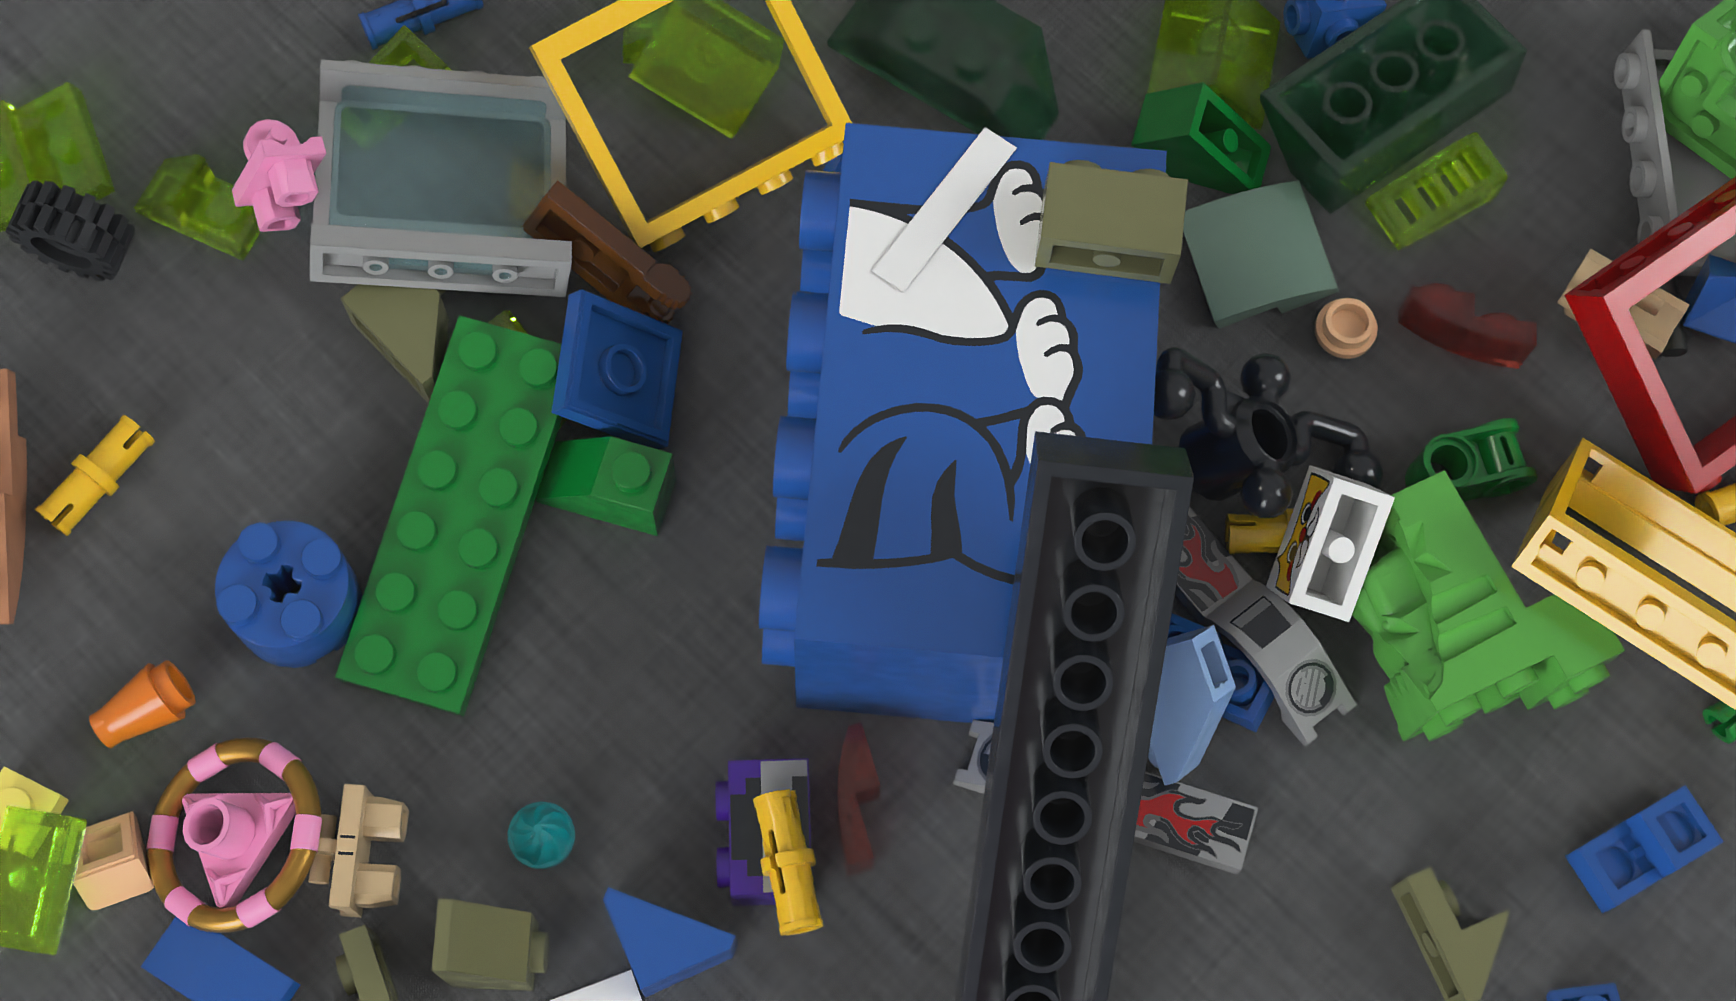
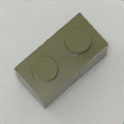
[1035,160,1188,284]

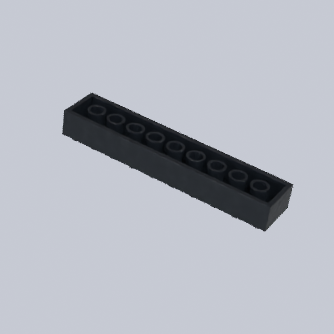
[955,431,1194,1001]

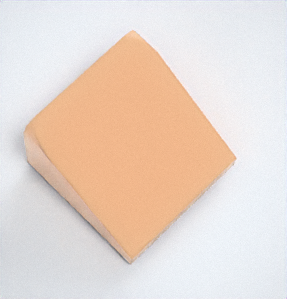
[68,811,154,910]

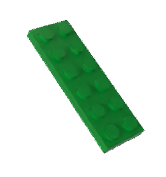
[335,315,562,717]

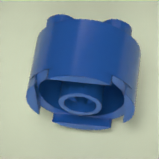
[215,521,363,668]

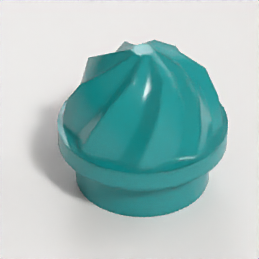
[507,802,575,869]

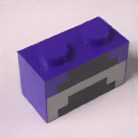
[715,758,812,906]

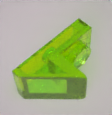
[134,154,261,261]

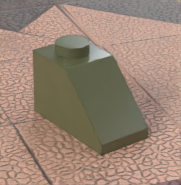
[340,284,449,404]
[432,899,549,991]

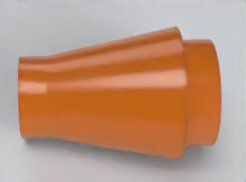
[89,660,196,748]

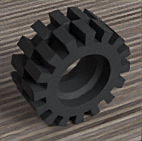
[6,180,135,281]

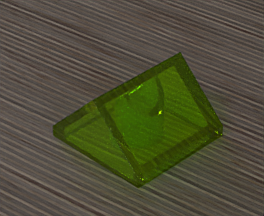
[628,0,784,139]
[1147,0,1281,130]

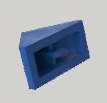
[603,887,738,998]

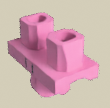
[232,119,327,232]

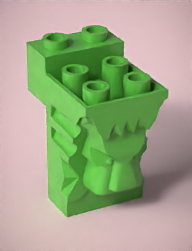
[1352,470,1625,742]

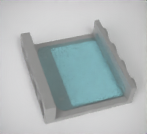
[310,59,572,297]

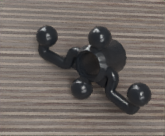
[1154,347,1383,519]

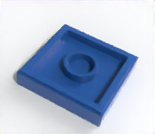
[551,289,683,450]

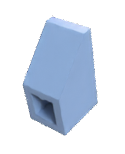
[1148,625,1236,785]

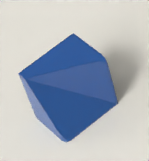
[1683,254,1736,344]

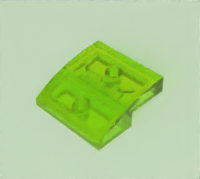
[0,82,115,232]

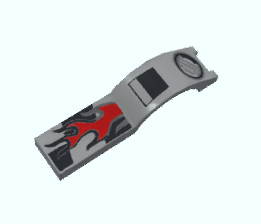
[1175,506,1357,747]
[953,720,1258,875]

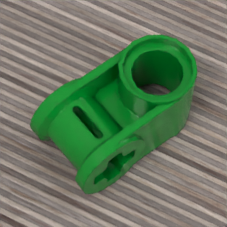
[1405,418,1538,502]

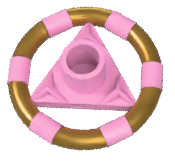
[146,737,322,933]

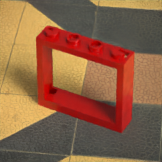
[1565,176,1736,494]

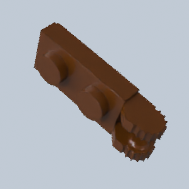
[522,180,693,324]

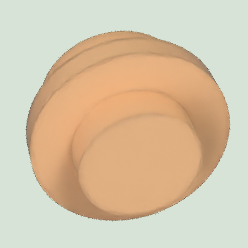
[1314,298,1378,359]

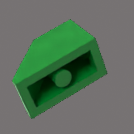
[1131,82,1271,195]
[536,436,677,536]

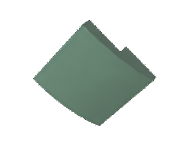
[1183,180,1340,329]

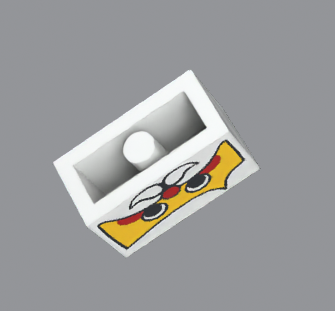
[1266,465,1395,622]

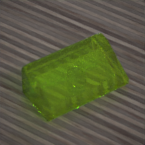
[0,805,87,955]

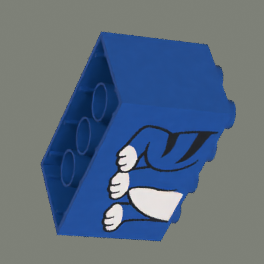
[759,123,1167,723]

